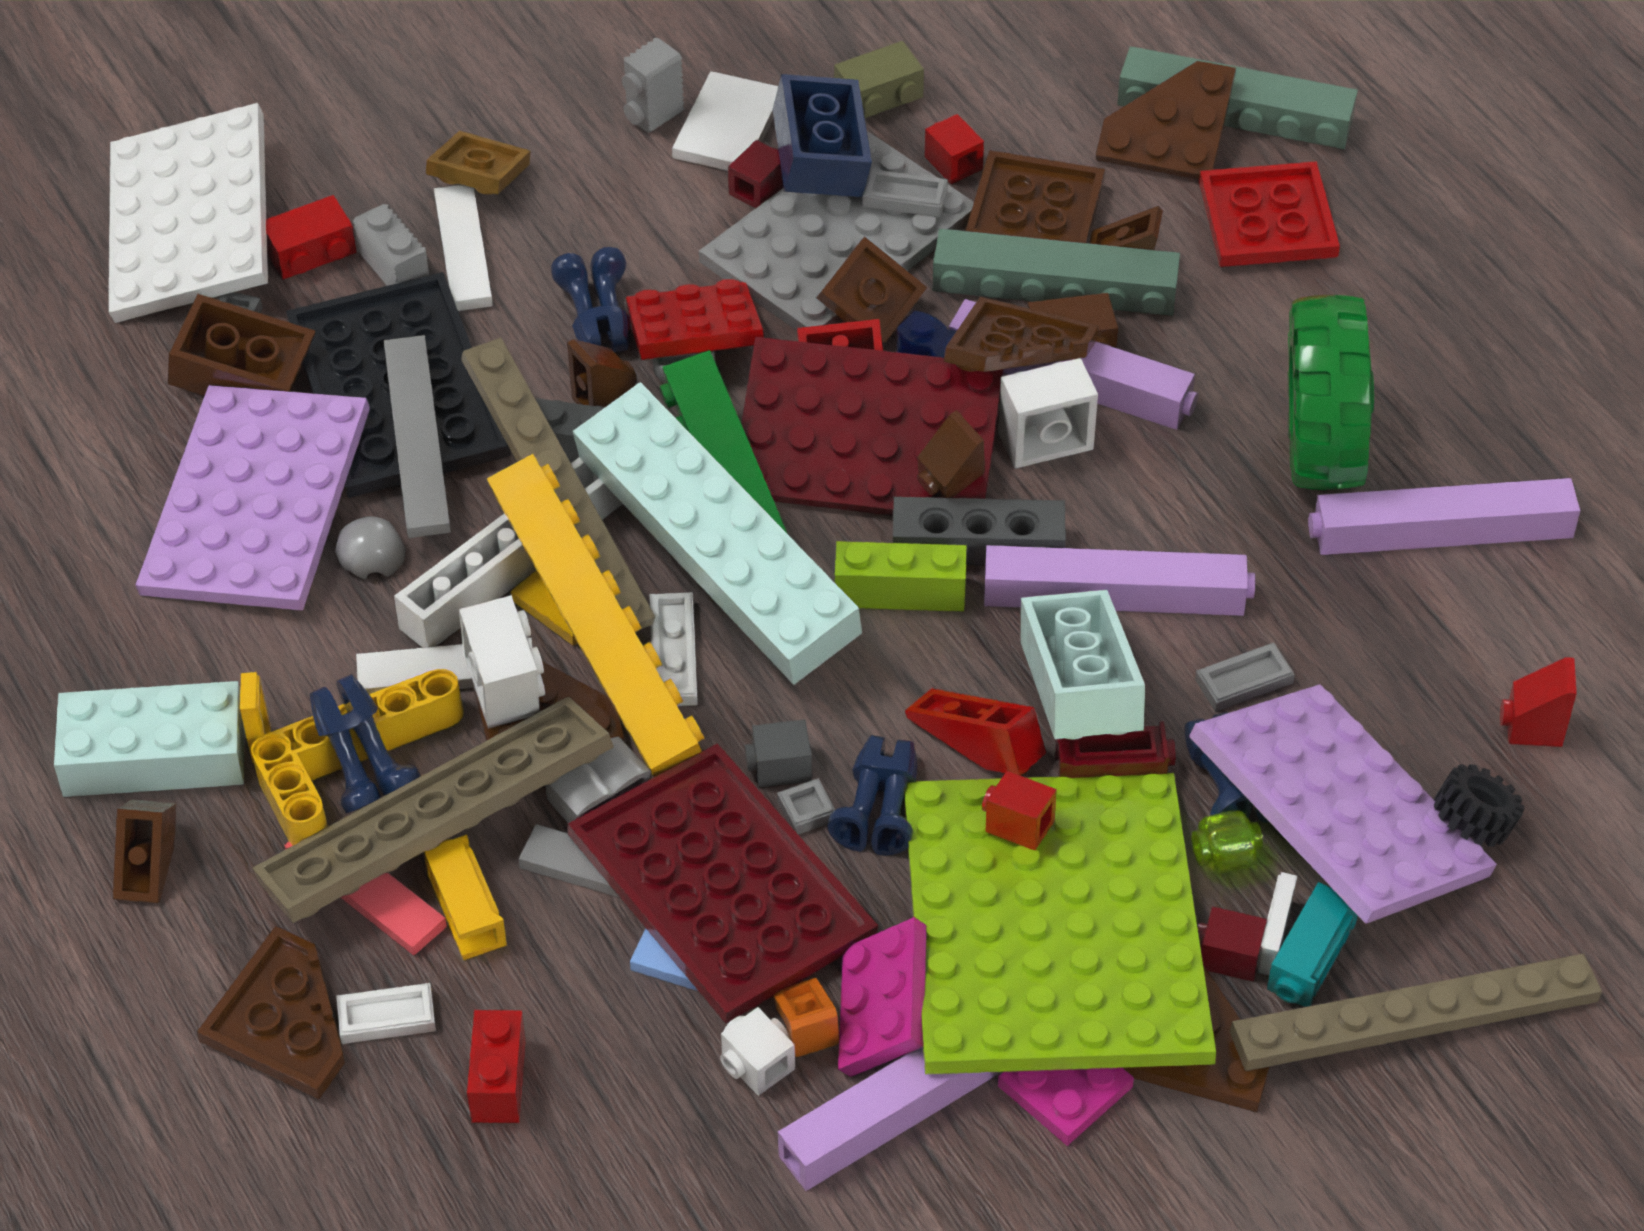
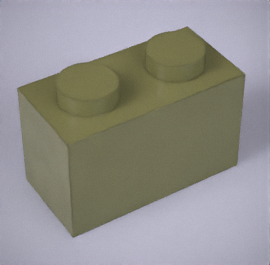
[834,41,924,118]

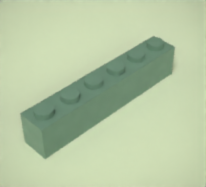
[1117,46,1358,149]
[932,229,1180,316]

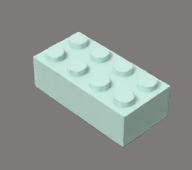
[1020,590,1145,740]
[54,681,245,797]

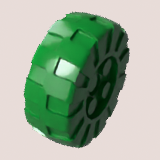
[1287,295,1374,490]

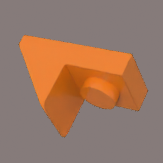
[773,978,839,1057]

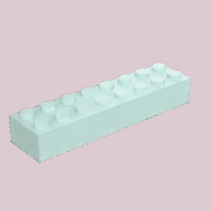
[573,382,862,685]

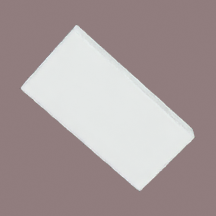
[1257,872,1297,975]
[336,983,436,1044]

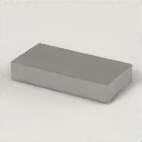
[863,169,948,217]
[1195,643,1295,712]

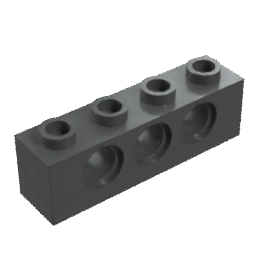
[893,497,1066,566]

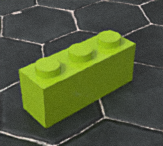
[835,541,967,612]

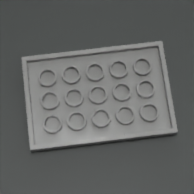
[699,131,974,331]

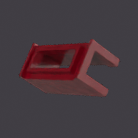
[1054,721,1176,778]

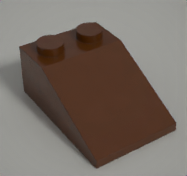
[167,294,315,396]

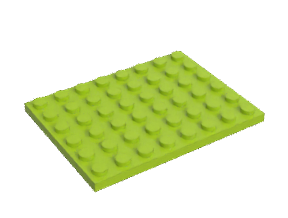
[904,773,1216,1074]

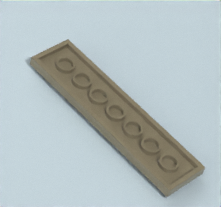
[252,696,613,923]

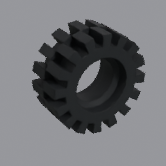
[1434,764,1524,847]

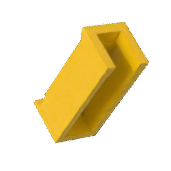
[424,835,507,960]

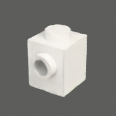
[720,1007,795,1096]

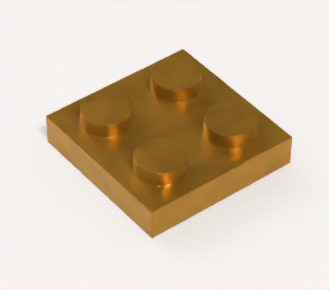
[426,130,531,195]

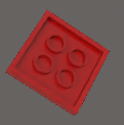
[1199,161,1340,267]
[626,279,764,360]

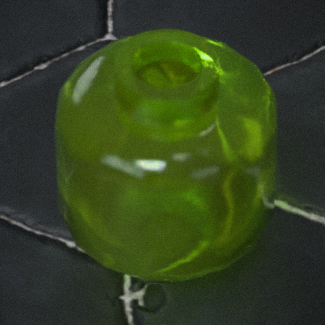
[1191,810,1263,874]

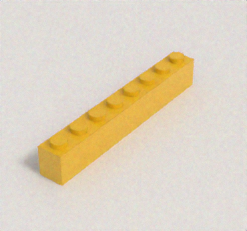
[487,454,705,777]

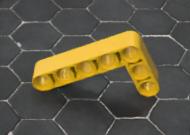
[251,669,464,845]

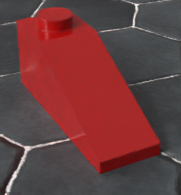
[905,688,1046,776]

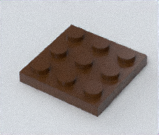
[966,150,1105,243]

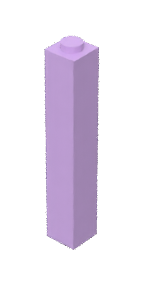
[948,299,1198,430]
[1308,478,1580,555]
[984,545,1255,616]
[778,1047,1001,1191]

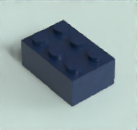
[773,74,872,197]

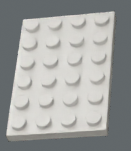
[109,103,268,323]

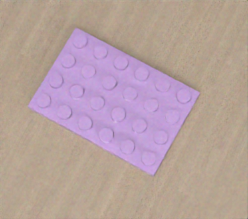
[135,385,370,610]
[1189,684,1497,924]

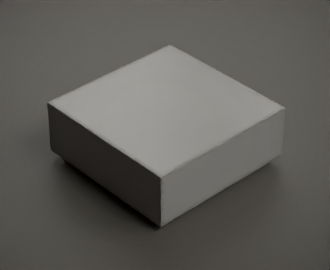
[777,778,835,835]

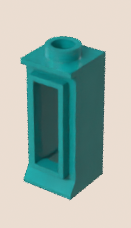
[1267,882,1358,1007]

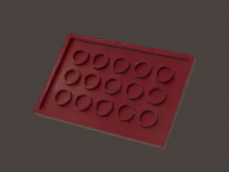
[741,337,1004,516]
[568,743,878,1024]

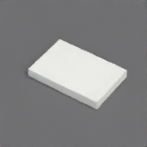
[672,71,778,171]

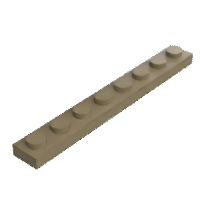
[461,337,655,629]
[1230,953,1602,1071]

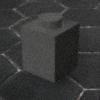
[745,719,812,788]

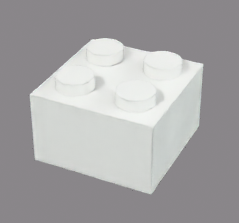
[998,358,1098,469]
[459,595,545,729]

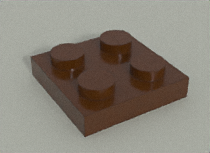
[816,236,927,346]

